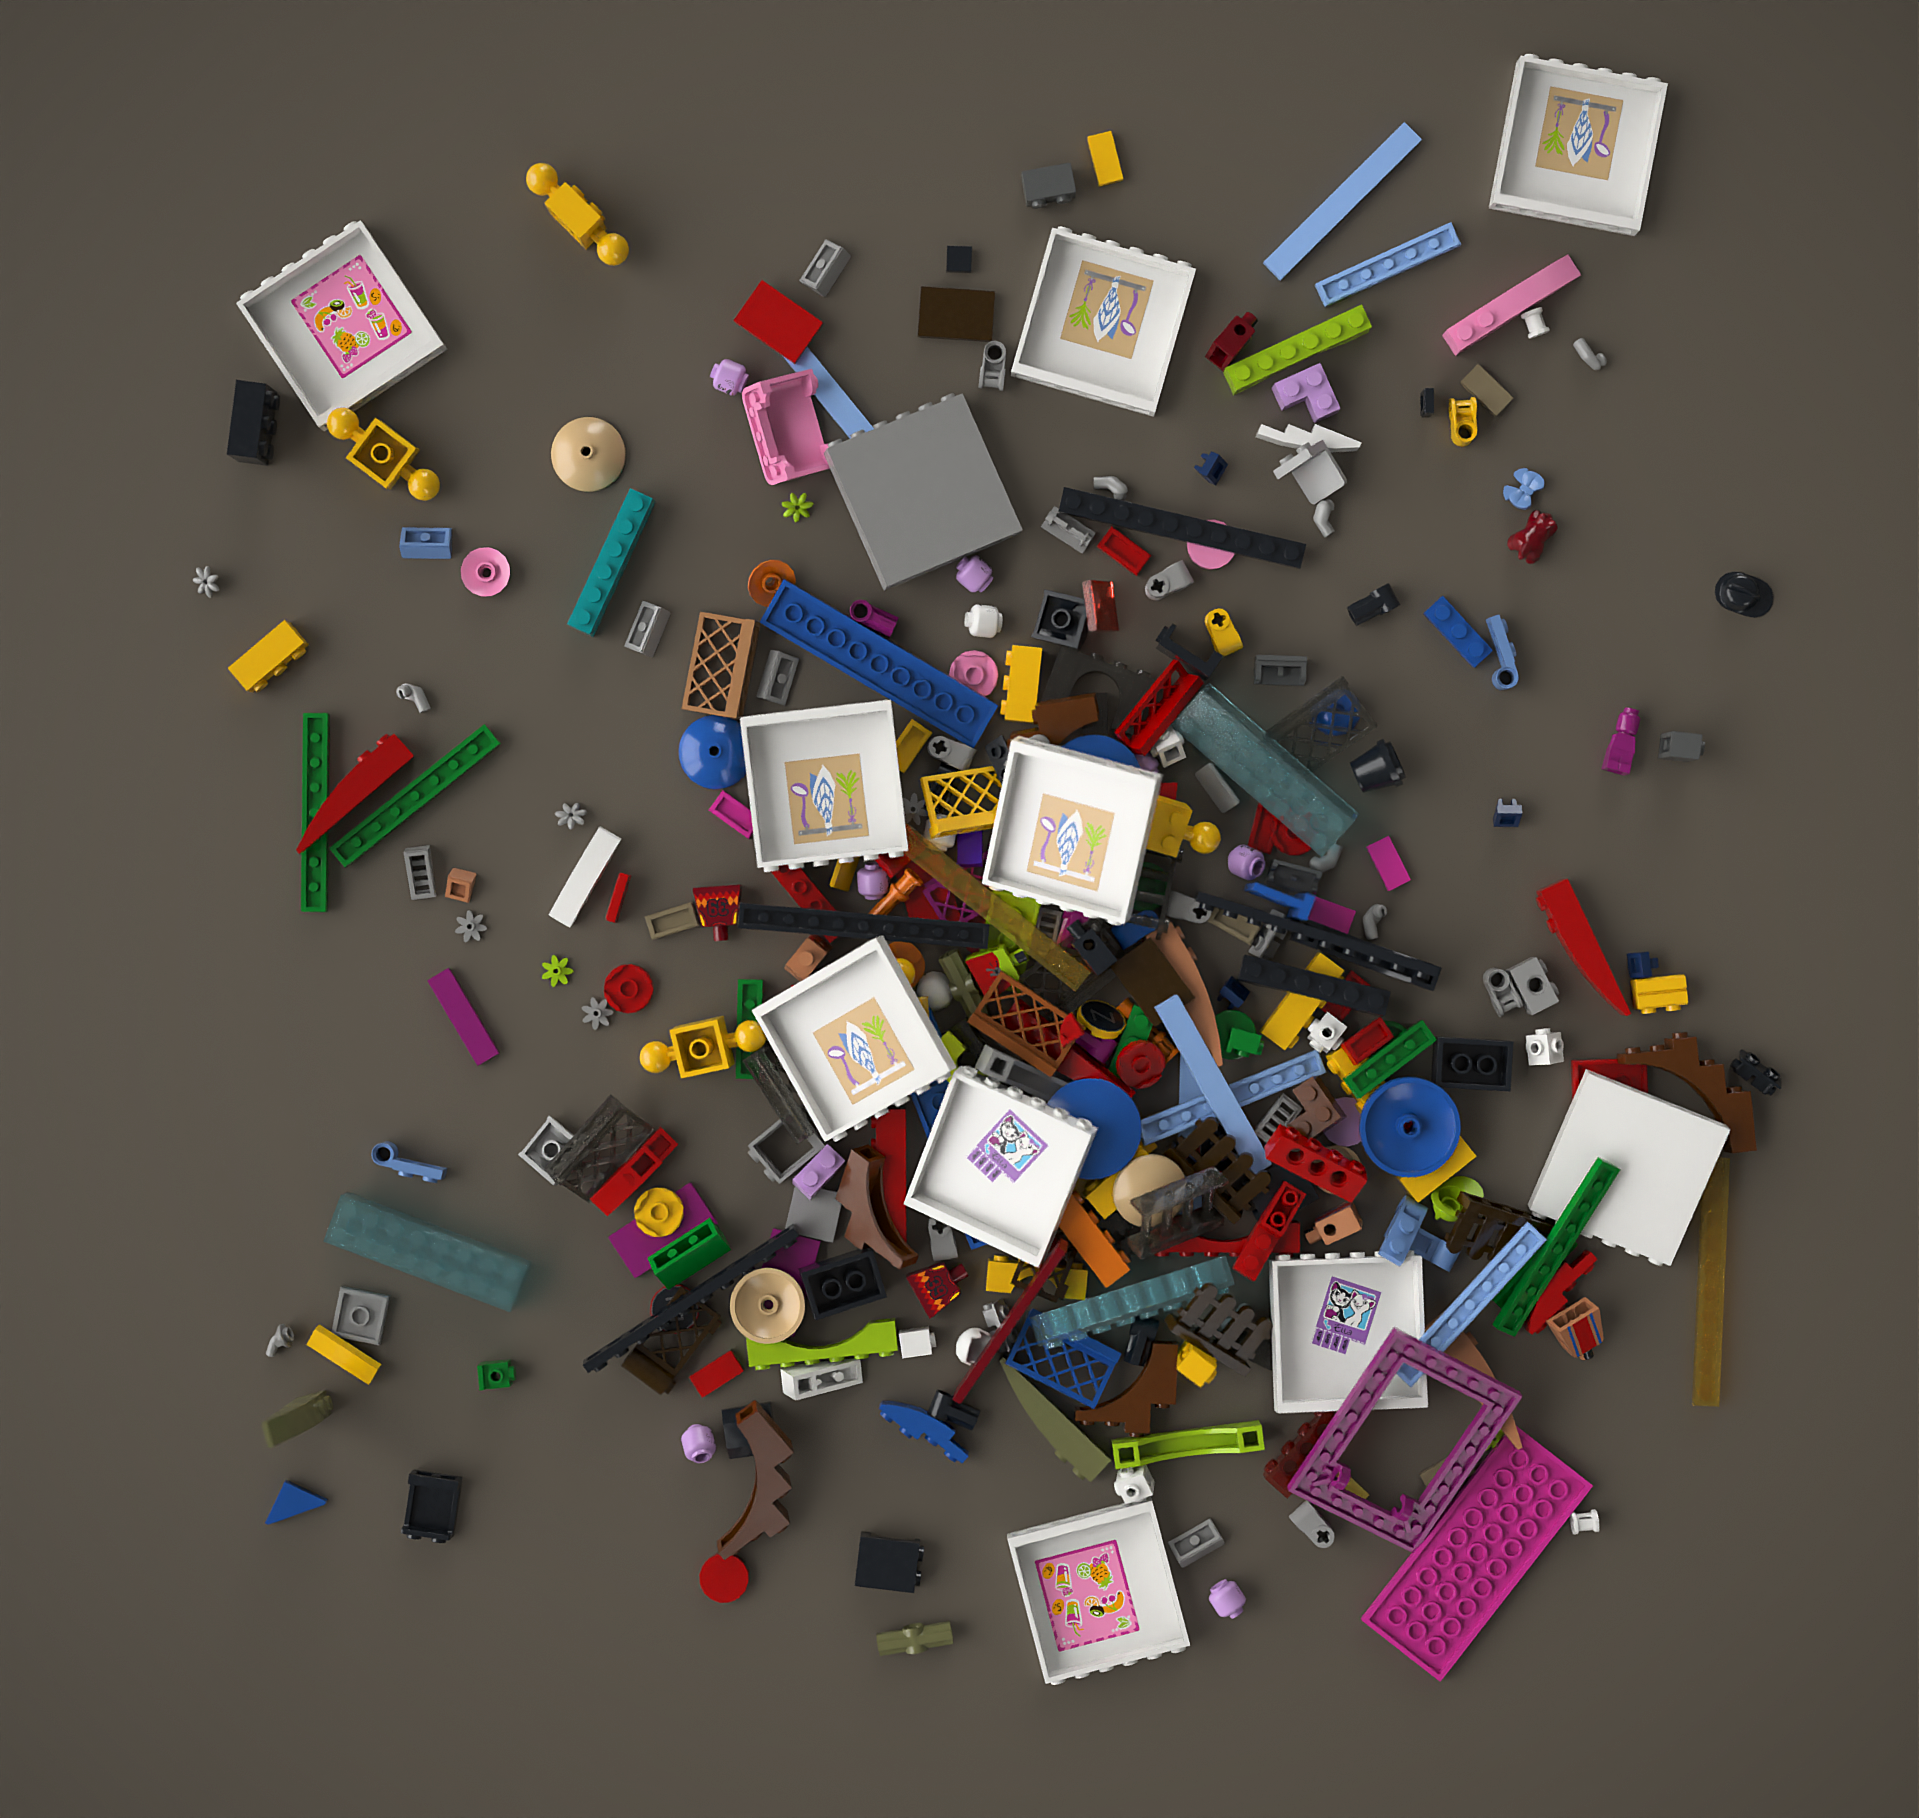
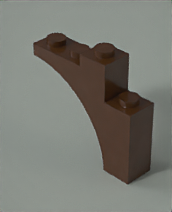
[1007,692,1100,750]
[835,1144,919,1269]
[1074,1340,1178,1437]

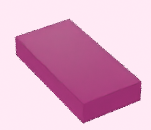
[709,790,753,839]
[1366,836,1411,891]
[1308,897,1356,934]

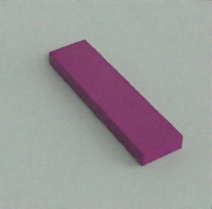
[427,968,500,1066]

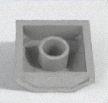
[518,1116,588,1186]

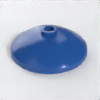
[679,715,747,789]

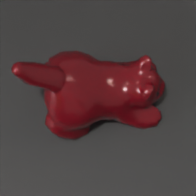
[1507,510,1558,564]

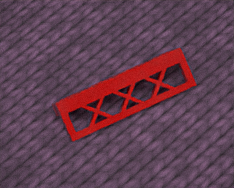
[1114,659,1204,756]

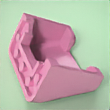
[742,369,830,485]

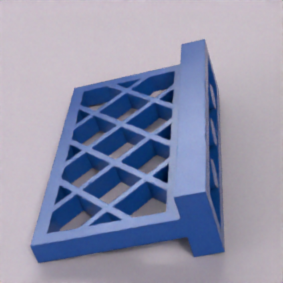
[1243,883,1316,921]
[1005,1308,1122,1409]

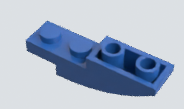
[879,1400,969,1464]

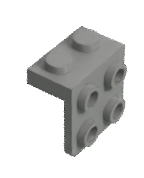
[1273,440,1347,504]

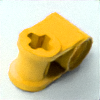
[1448,397,1477,447]
[1204,608,1243,658]

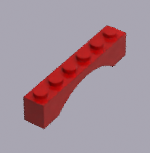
[1149,1220,1300,1257]

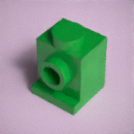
[1224,1027,1264,1058]
[477,1359,516,1391]

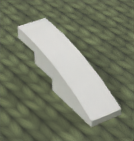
[1256,424,1361,452]
[549,826,621,928]

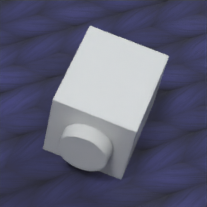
[899,1326,936,1358]

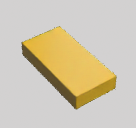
[1087,131,1123,187]
[896,719,932,773]

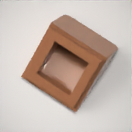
[445,868,476,903]

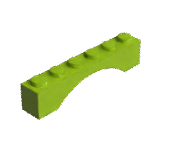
[1223,304,1372,395]
[746,1318,898,1370]
[1111,1420,1265,1469]

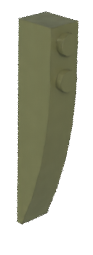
[1000,1354,1111,1482]
[262,1390,333,1448]

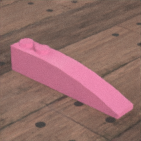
[1442,254,1581,356]

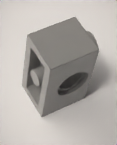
[1505,957,1559,1015]

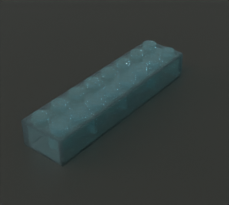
[1171,683,1359,857]
[323,1192,532,1312]
[1030,1256,1235,1350]

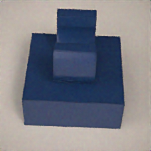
[1194,451,1228,486]
[1493,799,1523,827]
[1627,952,1659,978]
[1217,976,1250,1010]

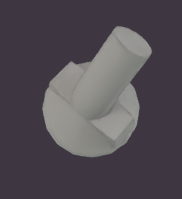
[266,1324,294,1357]

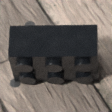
[227,380,280,466]
[1431,1036,1514,1092]
[798,1247,887,1320]

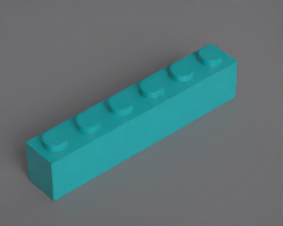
[567,488,656,637]

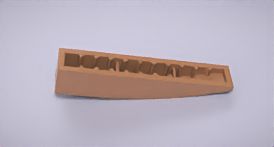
[1145,922,1223,1068]
[1425,1312,1522,1450]

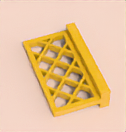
[920,766,1002,839]

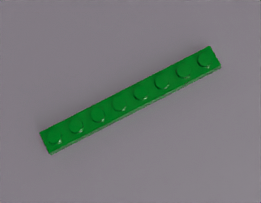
[301,713,330,912]
[329,724,501,868]
[1492,1157,1620,1337]

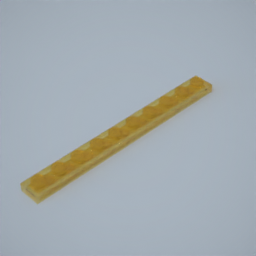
[903,822,1092,991]
[1692,1157,1730,1407]

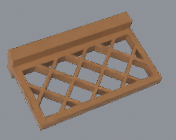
[682,612,761,720]

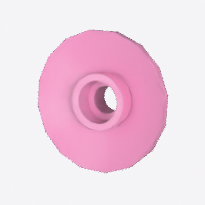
[461,547,510,597]

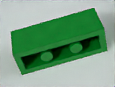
[647,1218,731,1290]

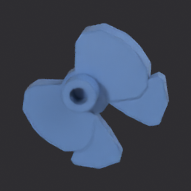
[1503,468,1545,510]

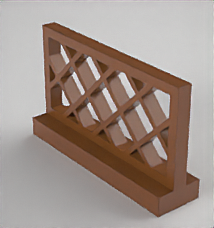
[967,971,1085,1077]

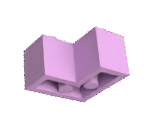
[1272,363,1341,423]

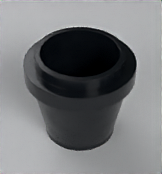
[1350,739,1406,793]

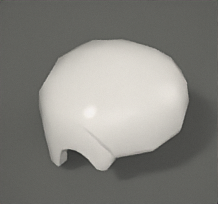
[916,971,953,1011]
[956,1328,992,1365]

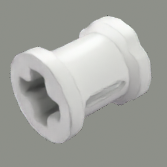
[1521,307,1550,339]
[1569,1509,1600,1535]

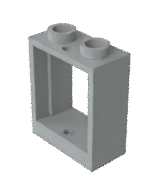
[748,1106,826,1184]

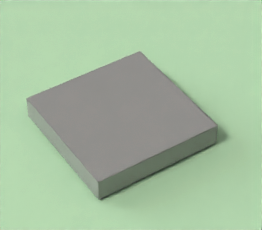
[785,1186,842,1242]
[331,1286,391,1345]

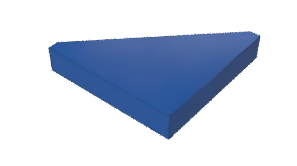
[265,1480,328,1525]

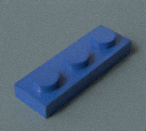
[1423,596,1493,668]

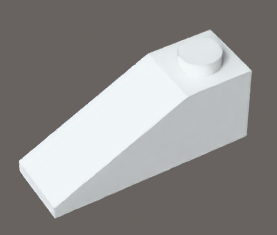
[780,1358,863,1401]

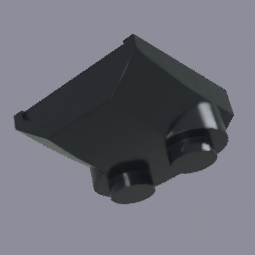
[1031,589,1093,650]
[722,1401,774,1459]

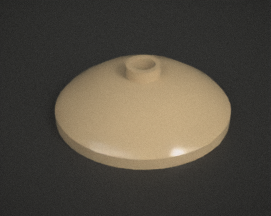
[551,417,626,492]
[1113,1154,1187,1227]
[730,1268,805,1344]

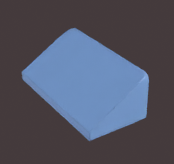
[399,527,452,559]

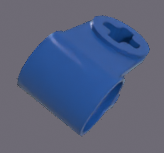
[1110,910,1159,950]

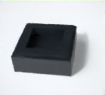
[946,246,972,273]
[1420,388,1434,417]

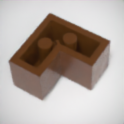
[1287,1076,1347,1139]

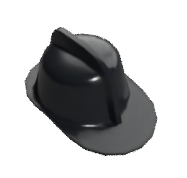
[1715,572,1774,618]

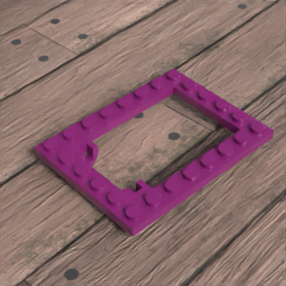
[1287,1327,1523,1553]

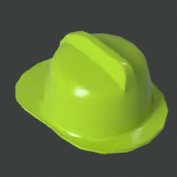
[1431,1176,1484,1222]

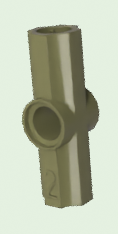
[938,949,991,1019]
[876,1621,954,1656]

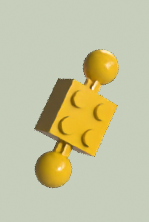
[526,163,629,266]
[327,407,440,501]
[1146,795,1221,857]
[640,1016,766,1079]

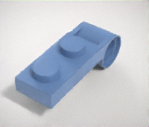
[1486,614,1519,690]
[371,1141,447,1183]
[1378,1195,1428,1266]
[1384,1215,1461,1272]

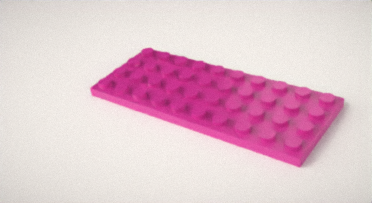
[1361,1426,1593,1682]

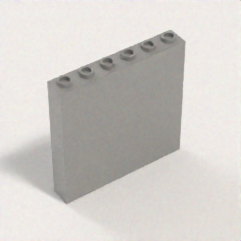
[824,393,1023,591]

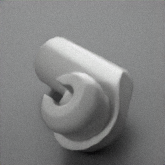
[1363,904,1387,940]

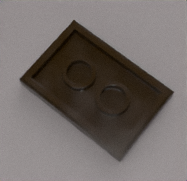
[918,286,995,342]
[1110,937,1195,1027]

